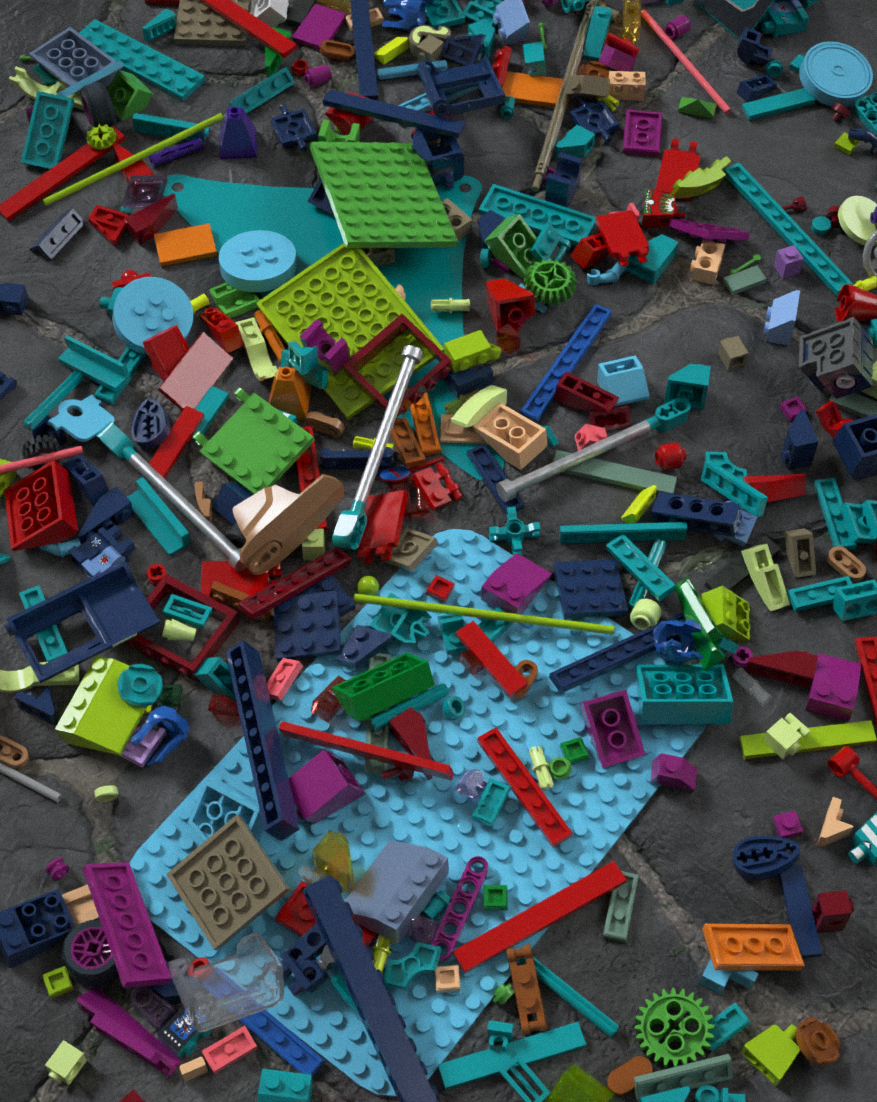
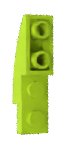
[671,156,731,198]

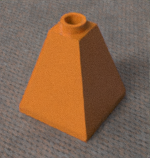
[269,367,312,421]

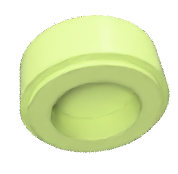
[94,785,118,802]

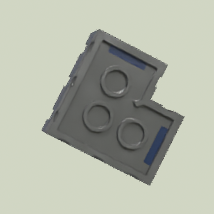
[799,317,873,399]

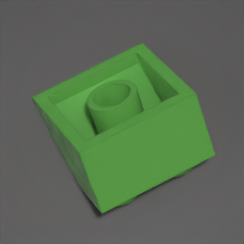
[107,70,153,121]

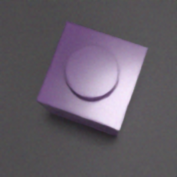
[774,245,803,279]

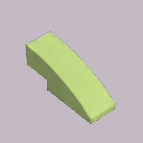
[451,385,507,428]
[741,544,790,611]

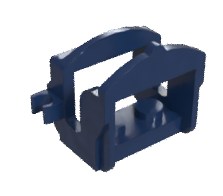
[412,129,464,189]

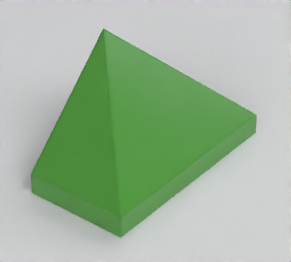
[678,97,717,119]

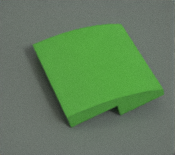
[209,282,260,319]

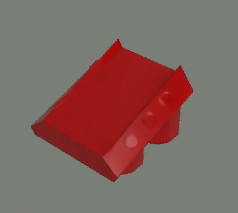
[142,325,189,380]

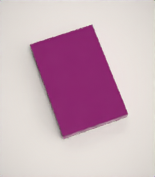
[292,4,347,50]
[622,109,663,157]

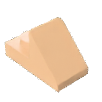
[817,797,853,847]

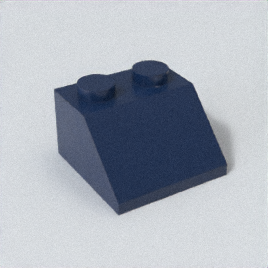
[780,409,819,470]

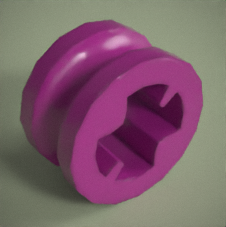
[732,647,753,669]
[45,857,70,881]

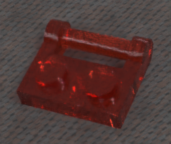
[387,478,428,518]

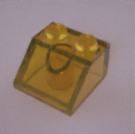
[312,829,354,894]

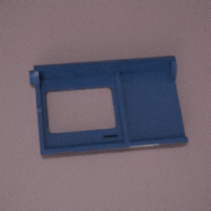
[417,56,505,117]
[4,561,161,684]

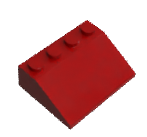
[4,460,78,551]

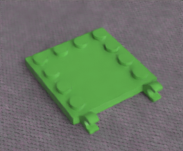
[192,387,315,495]

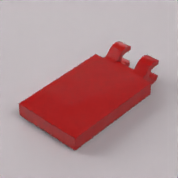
[655,138,701,202]
[595,210,649,267]
[358,490,408,564]
[201,561,281,596]

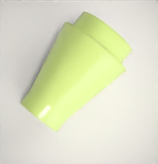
[162,619,196,641]

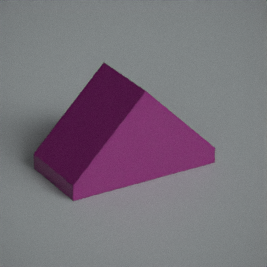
[598,44,637,72]

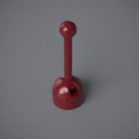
[782,196,807,212]

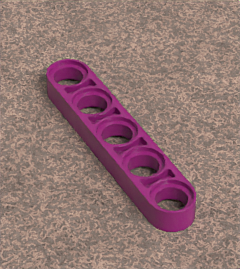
[431,856,488,963]

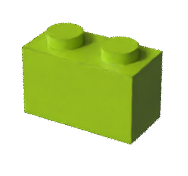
[444,330,491,373]

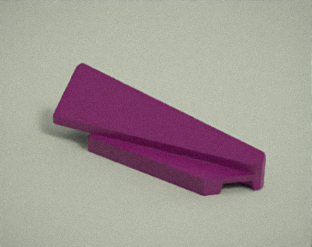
[76,987,181,1078]

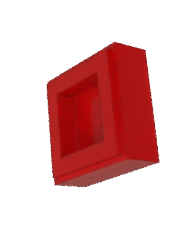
[426,575,455,603]

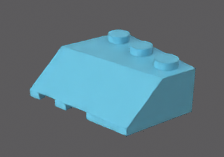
[188,780,264,843]

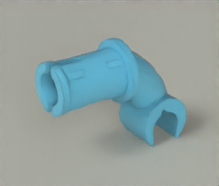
[587,261,627,285]
[39,538,81,558]

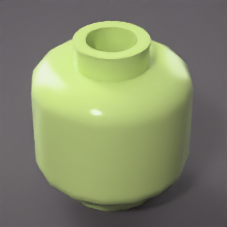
[630,599,661,630]

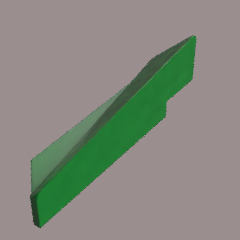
[676,577,725,671]

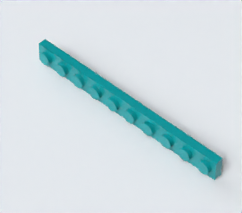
[724,163,853,297]

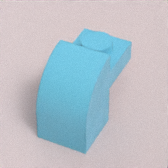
[699,960,758,995]

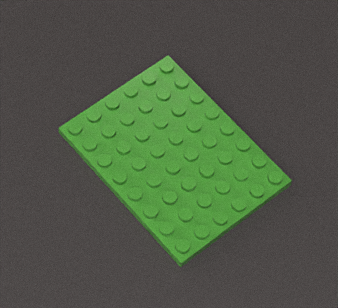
[310,141,458,248]

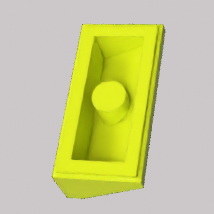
[374,37,409,65]
[621,485,657,524]

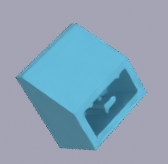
[597,355,650,407]

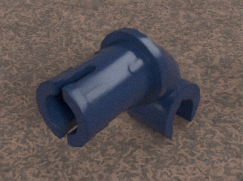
[848,128,877,154]

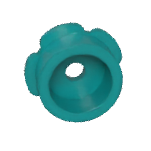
[765,60,783,77]

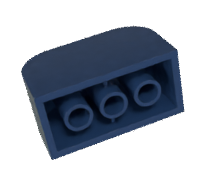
[832,414,877,479]

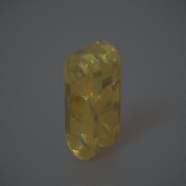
[622,0,641,42]

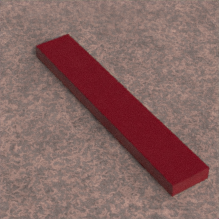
[238,547,351,620]

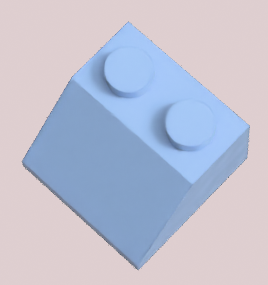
[493,0,530,46]
[763,290,800,346]

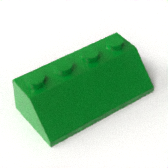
[332,653,435,721]

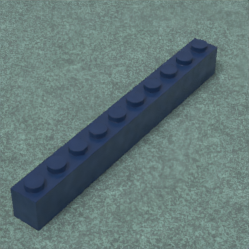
[226,640,300,841]
[302,875,439,1102]

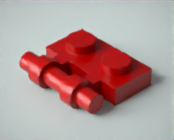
[412,462,463,511]

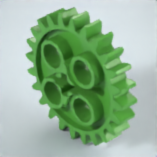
[634,988,715,1069]

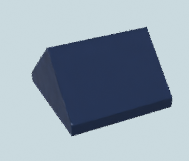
[212,482,253,526]

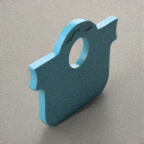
[47,395,114,442]

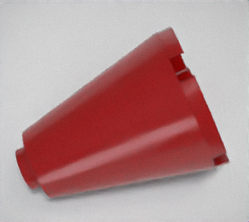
[835,284,877,322]

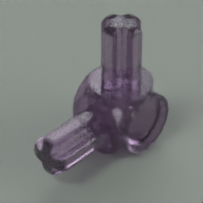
[407,916,438,945]

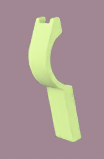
[9,66,84,110]
[235,317,278,381]
[0,662,79,693]

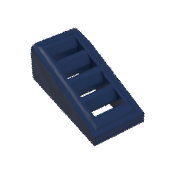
[737,75,777,102]

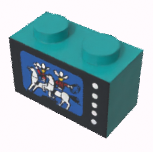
[157,997,215,1060]

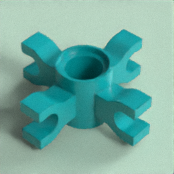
[489,507,540,556]

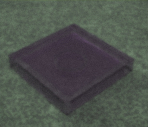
[122,175,168,208]

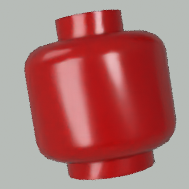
[655,442,687,471]

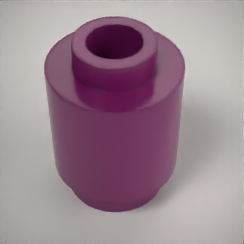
[664,15,691,39]
[304,65,332,88]

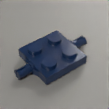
[570,96,619,143]
[270,104,317,152]

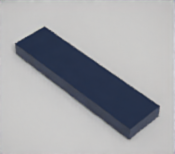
[466,443,525,517]
[778,865,822,958]

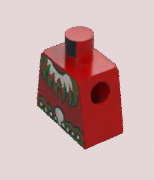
[642,189,686,228]

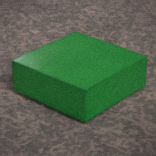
[560,737,589,765]
[483,885,508,911]

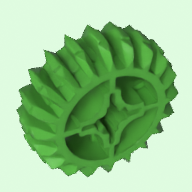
[524,258,577,306]

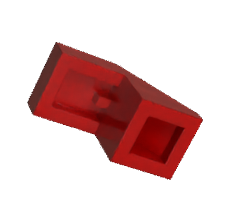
[816,401,853,438]

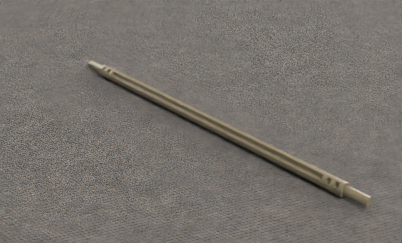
[532,0,596,192]

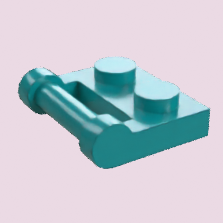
[530,223,572,263]

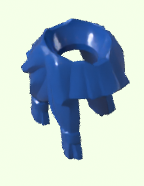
[382,0,427,33]
[653,620,703,665]
[130,706,189,766]

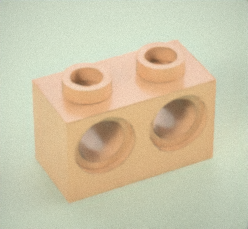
[609,71,646,101]
[690,240,725,285]

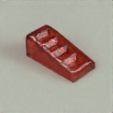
[311,675,346,722]

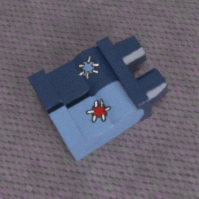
[68,525,136,578]

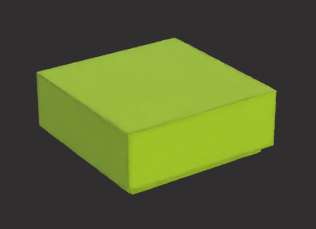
[834,132,860,155]
[42,966,74,999]

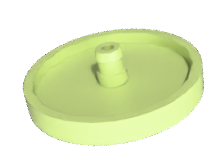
[838,196,877,246]

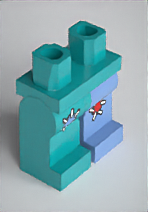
[759,0,809,38]

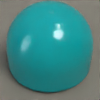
[442,696,465,719]

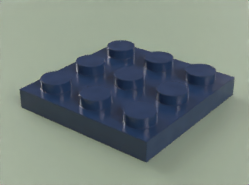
[553,559,628,618]
[274,590,341,662]

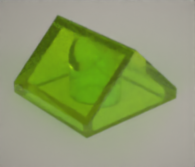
[546,1064,614,1102]

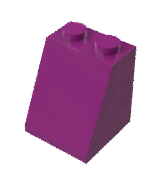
[289,750,366,824]

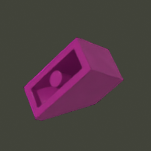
[650,753,697,791]

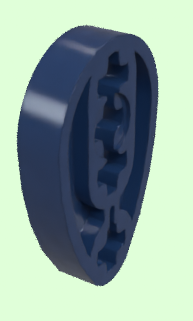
[131,398,171,449]
[733,836,800,880]

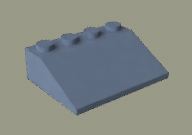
[29,27,118,92]
[344,840,449,944]

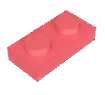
[267,658,303,701]
[202,1026,257,1075]

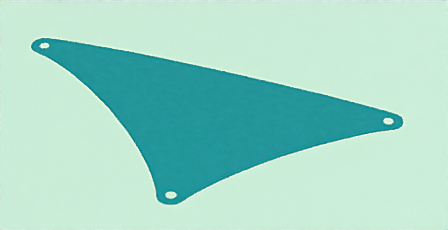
[160,174,504,481]

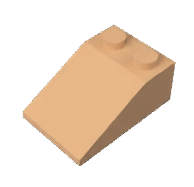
[473,403,548,470]

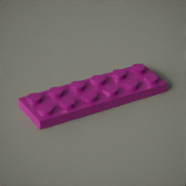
[83,862,171,988]

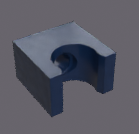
[545,152,582,208]
[439,362,493,401]

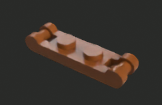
[507,944,548,1036]

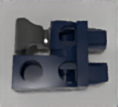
[274,923,335,998]

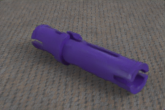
[149,138,204,167]

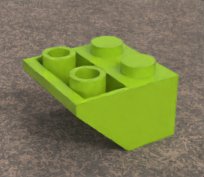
[702,586,750,641]

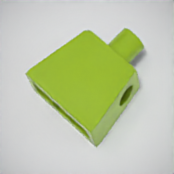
[741,1024,800,1087]

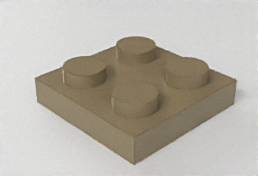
[380,528,439,572]

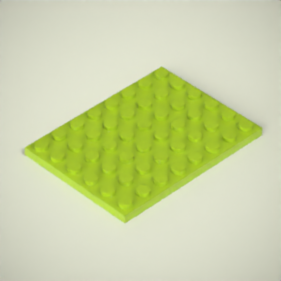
[256,243,444,420]

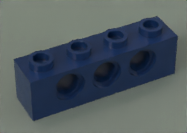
[652,492,742,537]

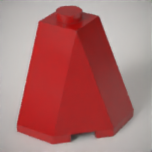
[486,278,535,336]

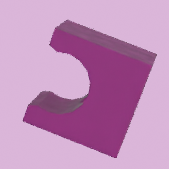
[300,319,351,377]

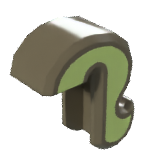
[409,25,451,57]

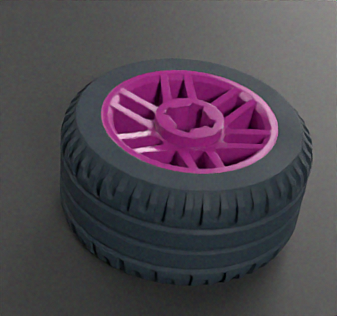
[80,82,117,128]
[62,919,119,987]

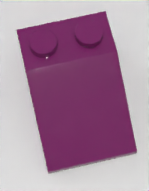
[481,553,552,614]
[805,653,861,722]
[579,690,646,768]

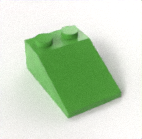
[484,213,552,279]

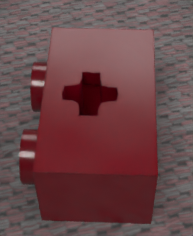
[812,890,854,933]

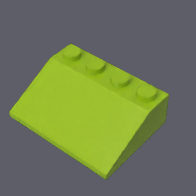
[55,656,147,756]

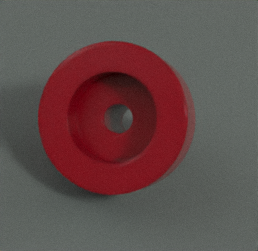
[832,102,851,122]
[826,206,840,226]

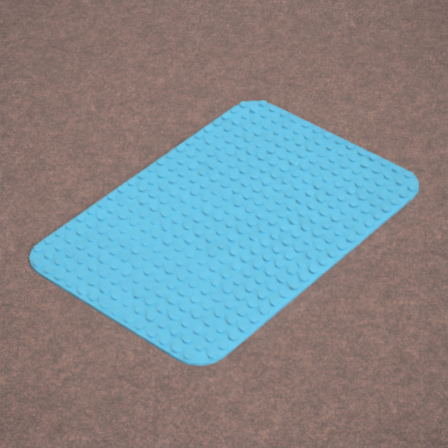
[129,529,707,1097]

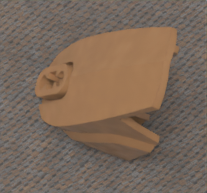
[232,474,344,575]

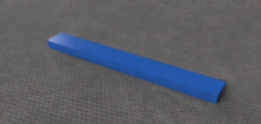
[520,304,612,424]

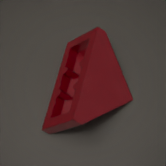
[589,406,631,430]

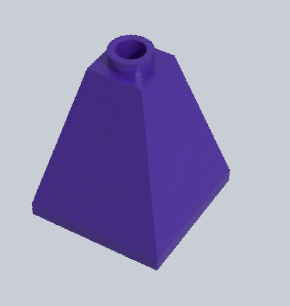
[220,106,257,159]

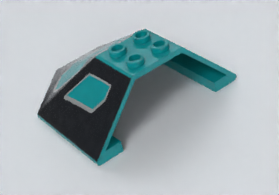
[697,0,820,40]

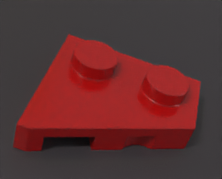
[88,205,130,246]

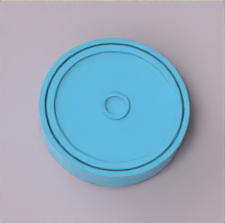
[799,42,873,107]
[219,230,297,292]
[112,277,193,355]

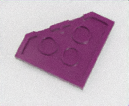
[669,219,750,243]

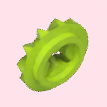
[86,124,116,149]

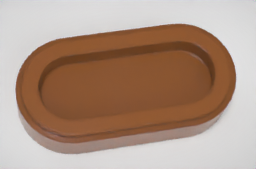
[319,40,355,61]
[607,1056,653,1096]

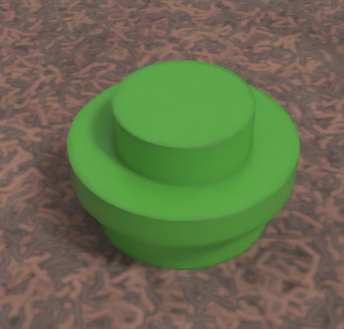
[549,757,572,780]
[493,983,515,1005]

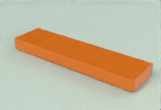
[406,388,441,456]

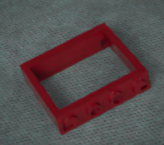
[343,314,453,418]
[124,574,240,681]

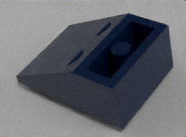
[0,889,75,968]

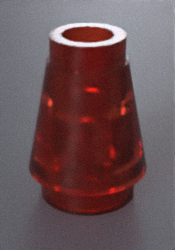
[208,693,239,717]

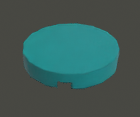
[117,664,163,708]

